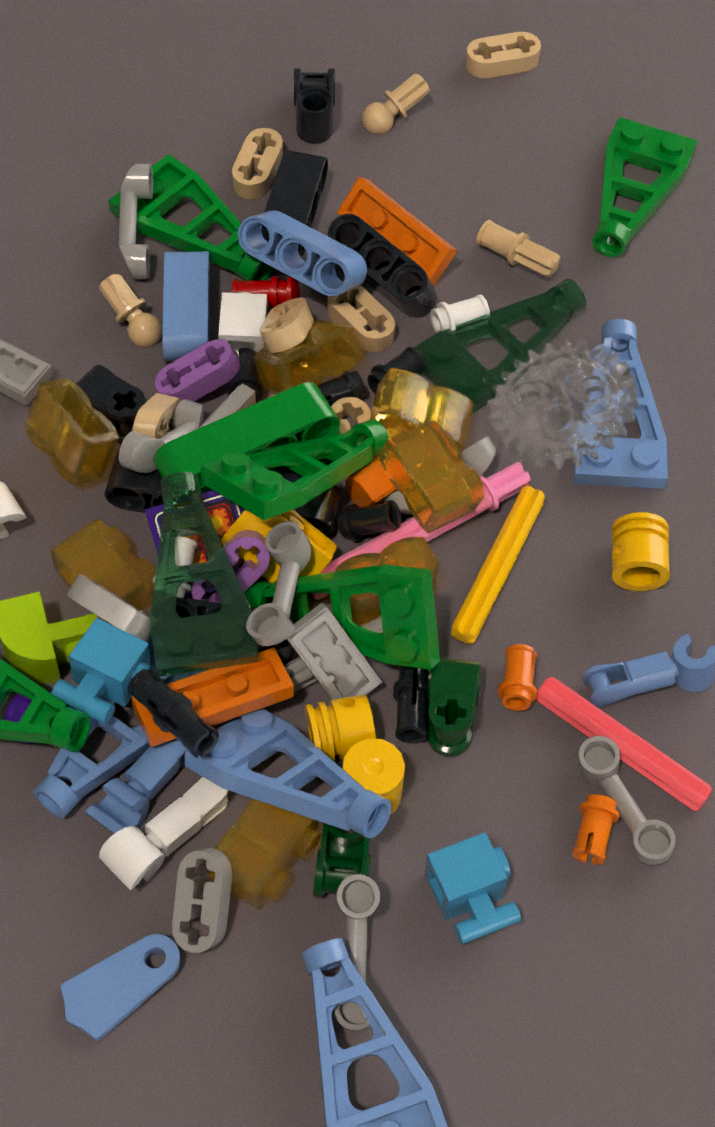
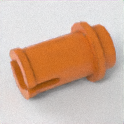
[497,644,537,711]
[572,794,620,865]

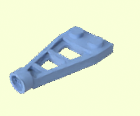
[573,319,668,489]
[33,635,205,818]
[185,708,391,838]
[301,938,448,1127]

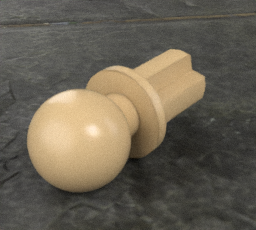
[362,74,430,134]
[99,274,162,348]

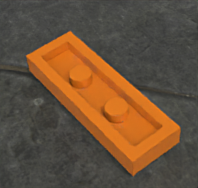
[337,177,458,287]
[131,647,294,747]

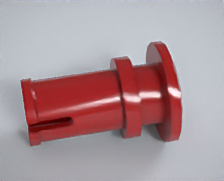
[231,276,300,309]

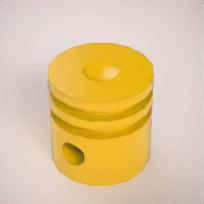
[612,512,670,591]
[304,694,376,761]
[342,738,405,815]

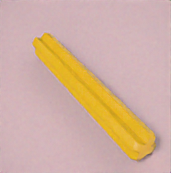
[451,486,545,644]

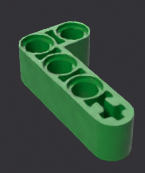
[153,382,340,500]

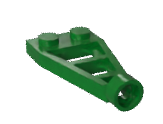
[592,117,698,257]
[108,154,274,280]
[200,419,389,520]
[244,564,440,670]
[0,659,91,753]

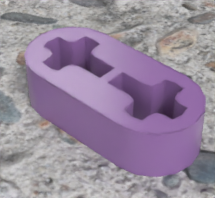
[155,339,241,402]
[192,530,270,605]

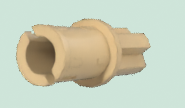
[477,220,560,277]

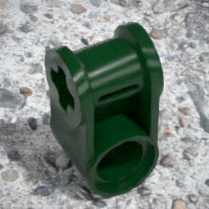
[427,658,481,757]
[313,823,371,898]

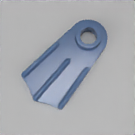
[60,934,181,1041]

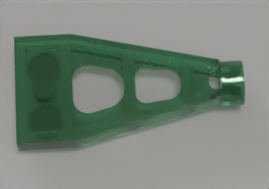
[414,278,586,418]
[150,472,259,677]

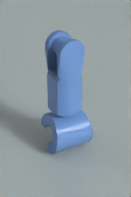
[582,633,715,707]
[84,738,186,834]

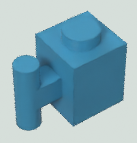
[51,617,154,724]
[424,832,521,945]

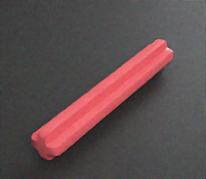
[536,677,712,811]

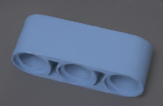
[238,210,367,296]
[162,251,210,361]

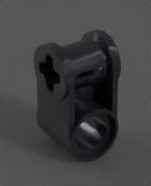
[294,68,335,144]
[63,365,146,444]

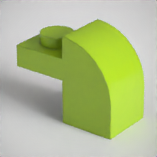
[0,591,98,684]

